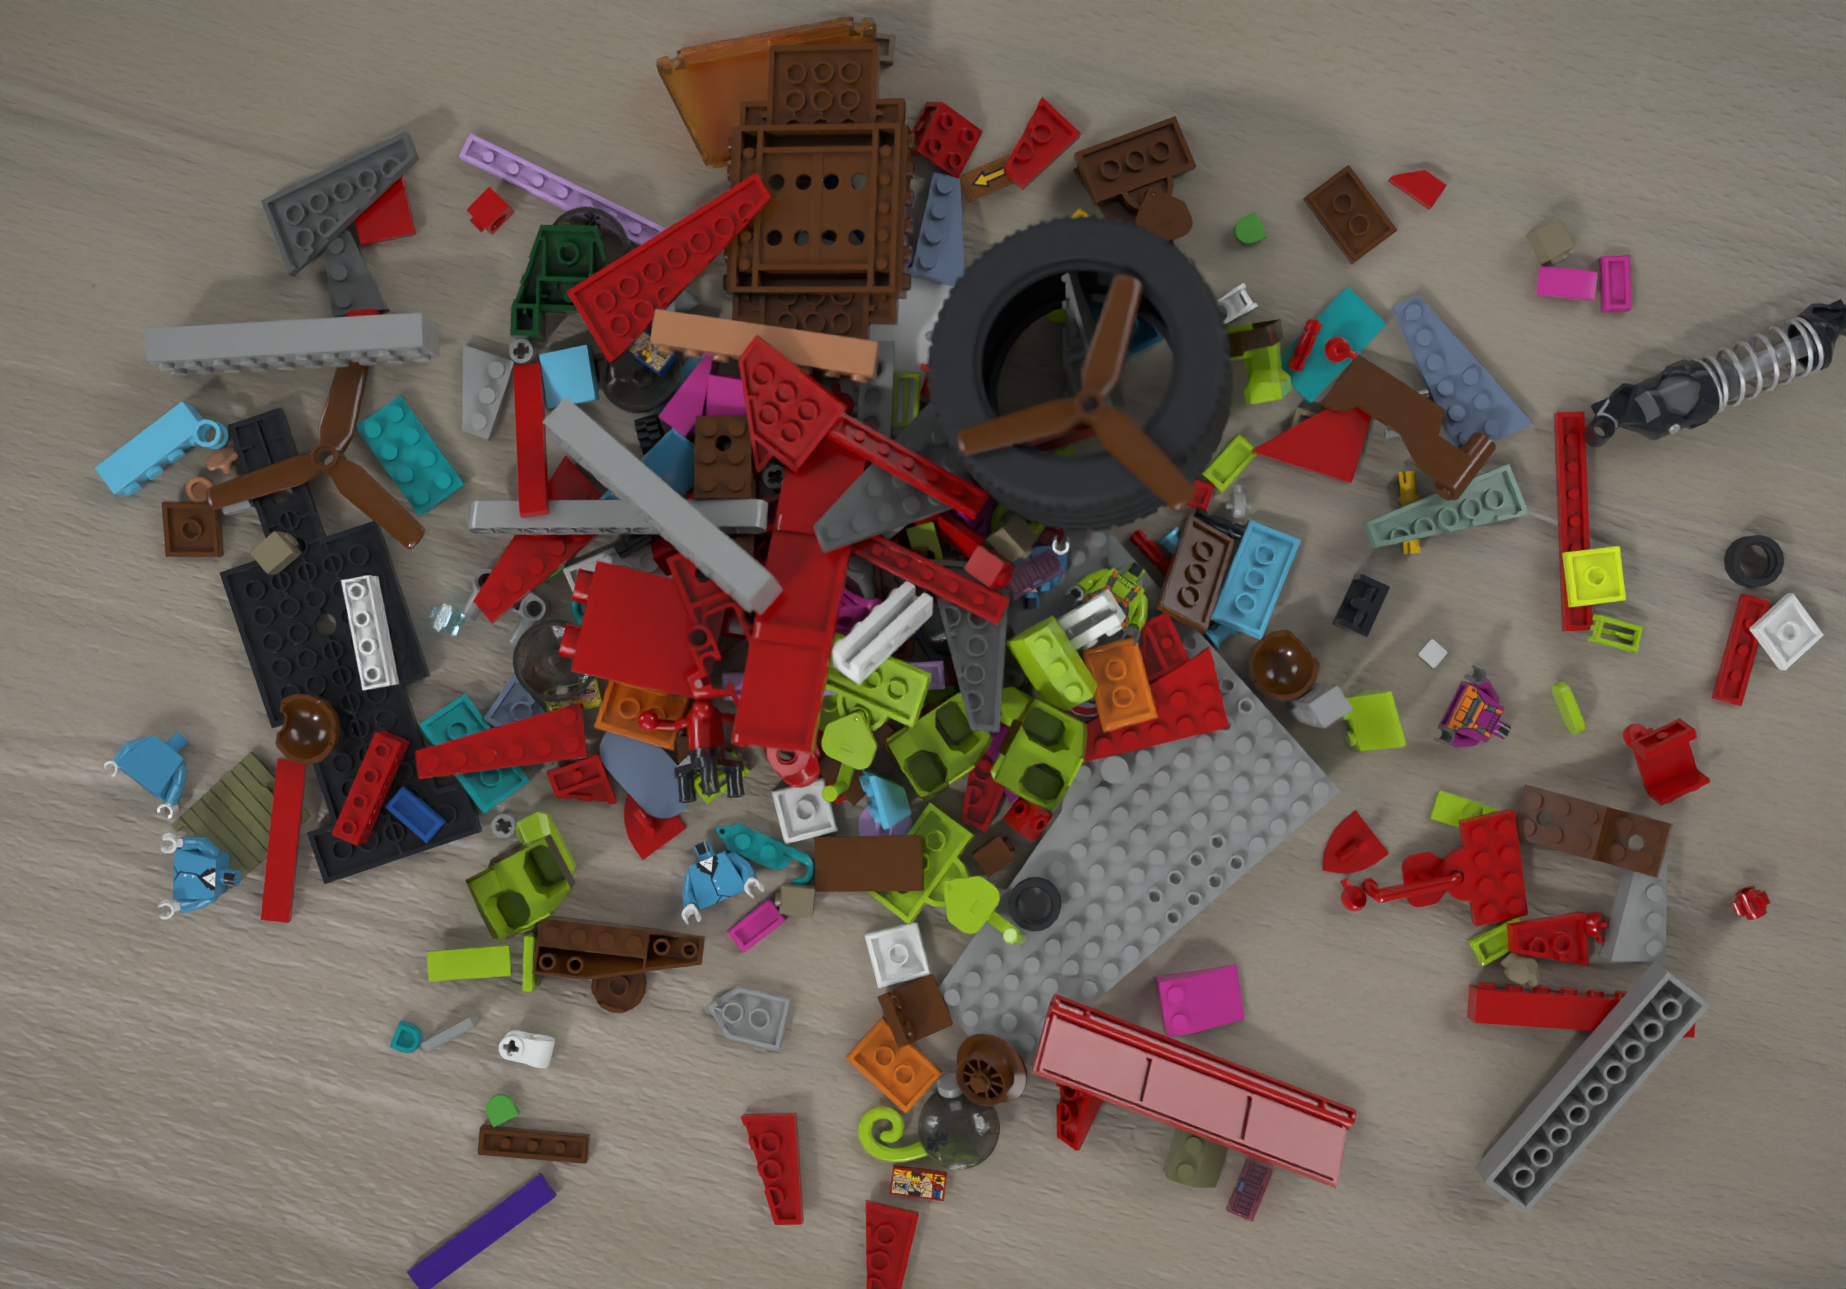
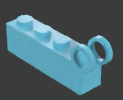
[95,401,230,497]

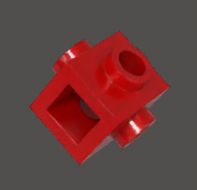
[1002,796,1053,842]

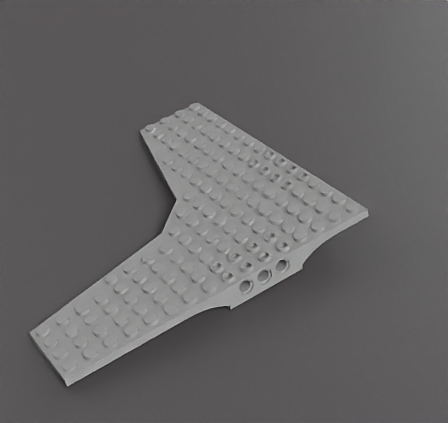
[939,501,1341,1063]

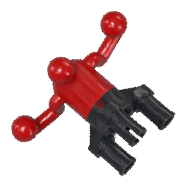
[637,699,745,803]

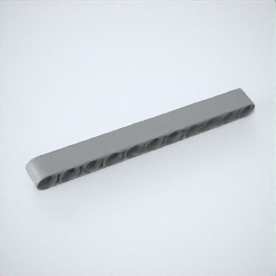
[468,499,768,535]

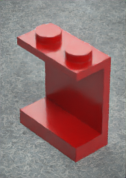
[1630,718,1710,806]

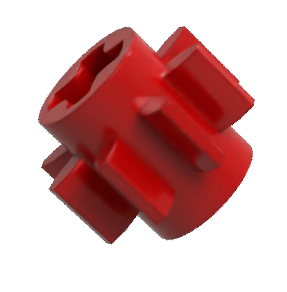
[1731,886,1771,920]

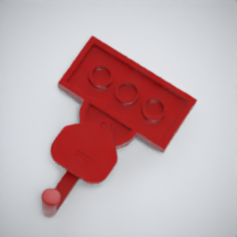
[1362,809,1528,927]

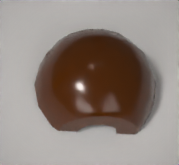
[1248,630,1320,701]
[275,694,341,765]

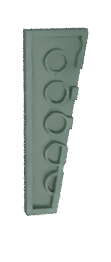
[1362,464,1529,549]

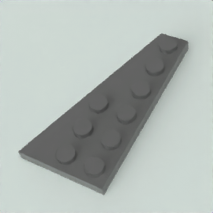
[261,131,419,277]
[929,559,1009,733]

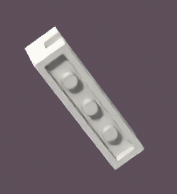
[341,575,399,690]
[832,581,933,685]
[1056,589,1126,650]

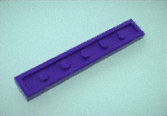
[407,1173,557,1289]

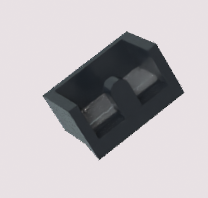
[1332,574,1390,637]

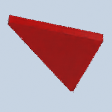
[1251,407,1371,483]

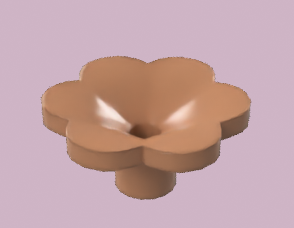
[204,447,238,474]

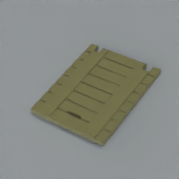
[171,752,311,890]

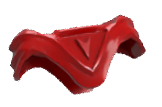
[763,740,821,788]

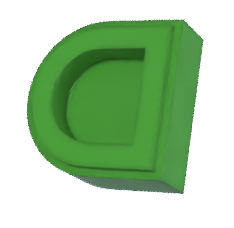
[1234,212,1267,245]
[486,1093,520,1128]

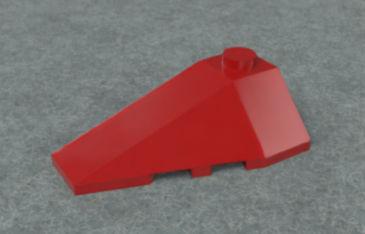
[1056,1082,1103,1151]

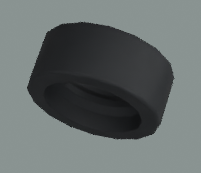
[1724,535,1784,587]
[1008,877,1061,932]

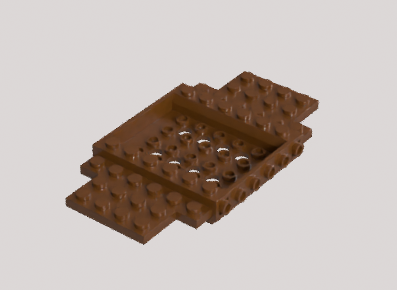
[723,43,916,380]

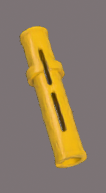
[1397,471,1421,554]

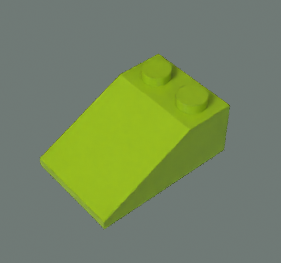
[1341,689,1407,751]

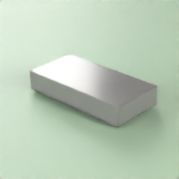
[421,1012,480,1052]

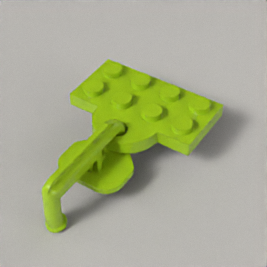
[821,632,933,802]
[866,803,1026,944]

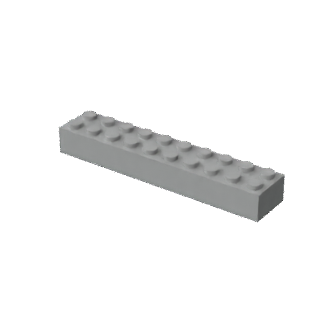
[145,313,440,376]
[543,397,783,615]
[1475,961,1711,1213]

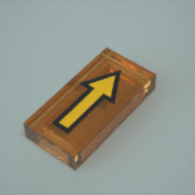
[959,154,1015,203]

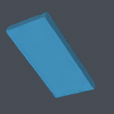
[599,428,695,500]

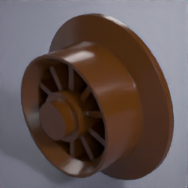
[955,1034,1027,1106]

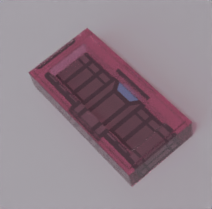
[1007,548,1065,601]
[1226,1158,1273,1222]

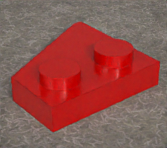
[1141,613,1189,681]
[546,752,618,804]

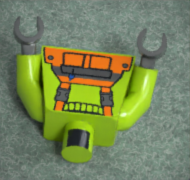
[1064,561,1148,646]

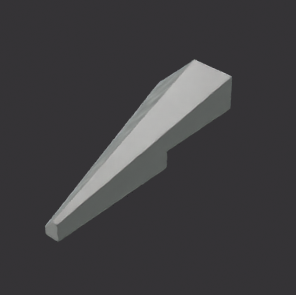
[1062,273,1126,413]

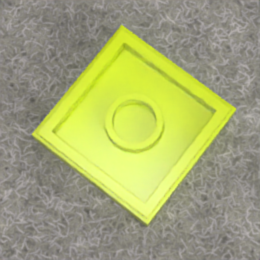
[1562,546,1626,607]

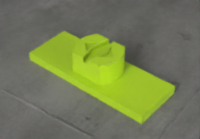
[1429,790,1516,828]
[427,945,512,982]

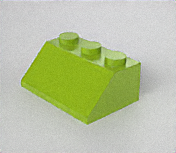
[1005,615,1098,710]

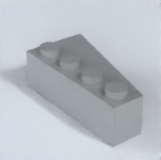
[1599,848,1667,962]

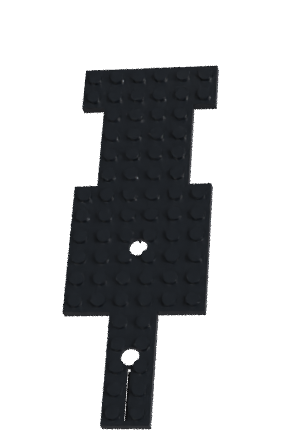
[219,408,483,884]

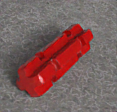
[1287,319,1322,372]
[1129,529,1171,575]

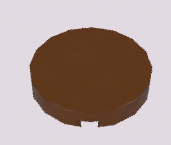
[591,972,647,1013]

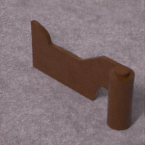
[1321,354,1496,501]

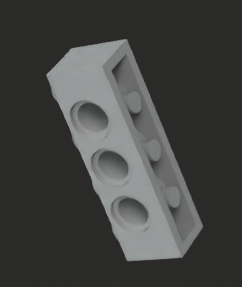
[852,340,895,438]
[1286,683,1353,728]

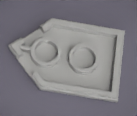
[706,985,792,1052]

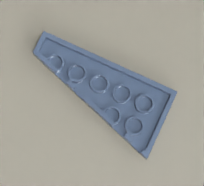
[1392,295,1533,449]

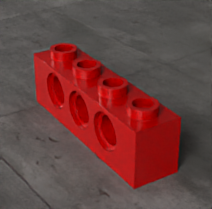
[331,731,410,846]

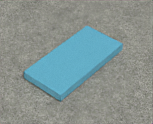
[1211,520,1301,640]

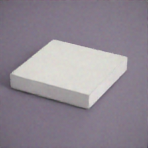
[1749,593,1824,670]
[771,777,838,844]
[865,920,931,988]

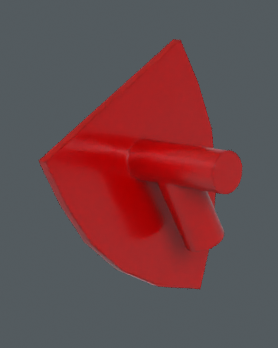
[624,793,687,860]
[1322,811,1389,873]

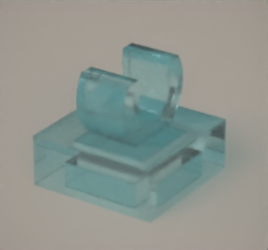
[428,603,465,636]

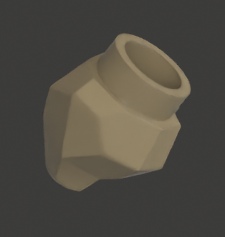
[1501,952,1541,987]

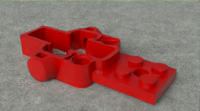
[666,553,754,709]

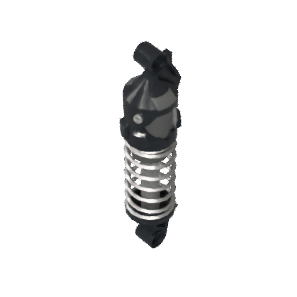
[1583,299,1846,447]

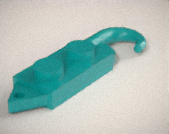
[715,822,815,885]

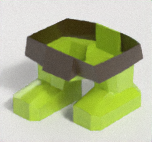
[1226,319,1292,404]
[885,686,993,801]
[990,686,1087,812]
[465,810,577,941]

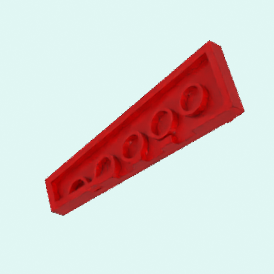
[415,703,588,779]

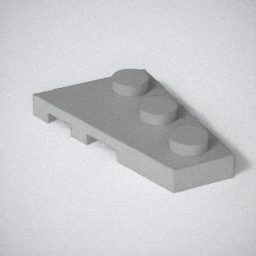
[462,344,517,441]

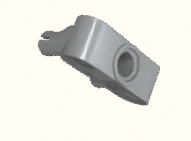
[461,569,551,648]

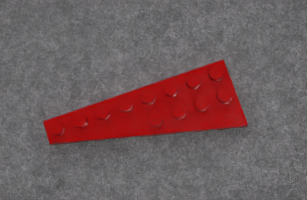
[567,173,772,364]

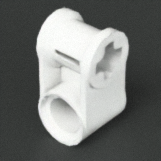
[1217,283,1258,325]
[499,1030,555,1068]

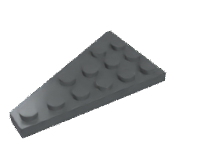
[813,402,974,553]

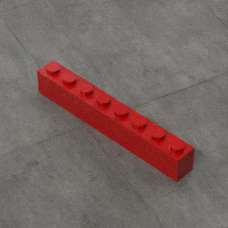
[1467,981,1695,1038]

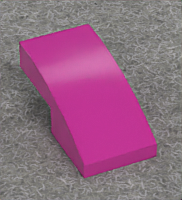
[1536,267,1598,301]

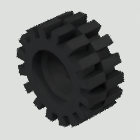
[634,413,665,456]

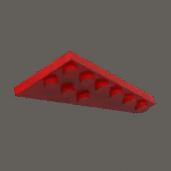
[473,455,602,624]
[1059,646,1229,763]

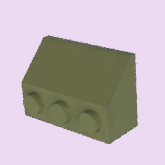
[1163,1128,1228,1188]

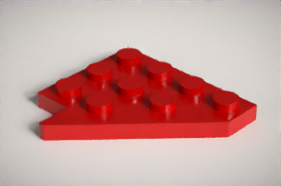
[738,334,847,473]

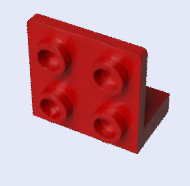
[912,102,982,178]

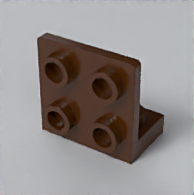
[877,974,953,1048]

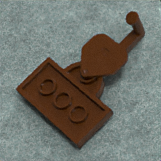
[1074,116,1196,265]

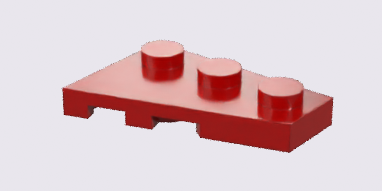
[1507,911,1589,966]

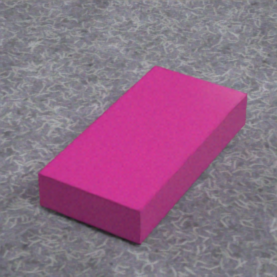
[1599,255,1632,312]
[727,897,787,953]

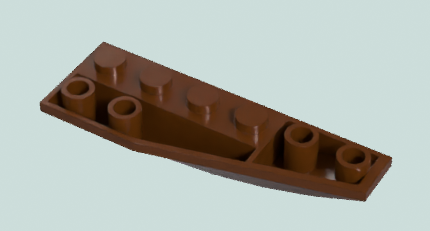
[532,915,705,980]

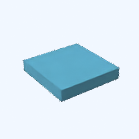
[539,345,600,409]

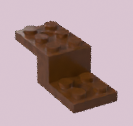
[694,416,756,560]
[1516,784,1673,878]

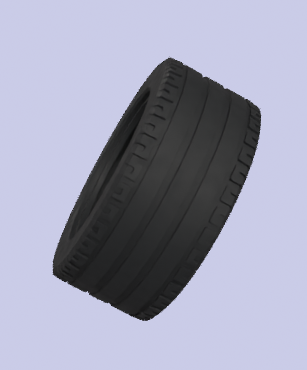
[927,215,1233,531]

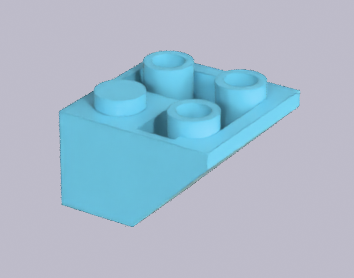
[859,767,911,830]

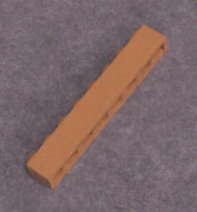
[650,309,881,383]

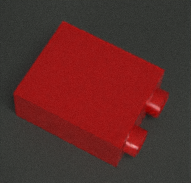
[559,561,726,699]

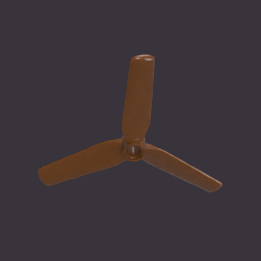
[957,275,1196,511]
[206,362,425,549]

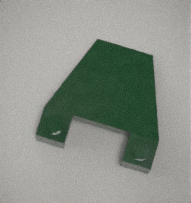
[510,224,610,340]

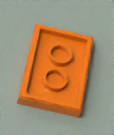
[1082,637,1158,732]
[594,680,690,751]
[846,1017,943,1114]

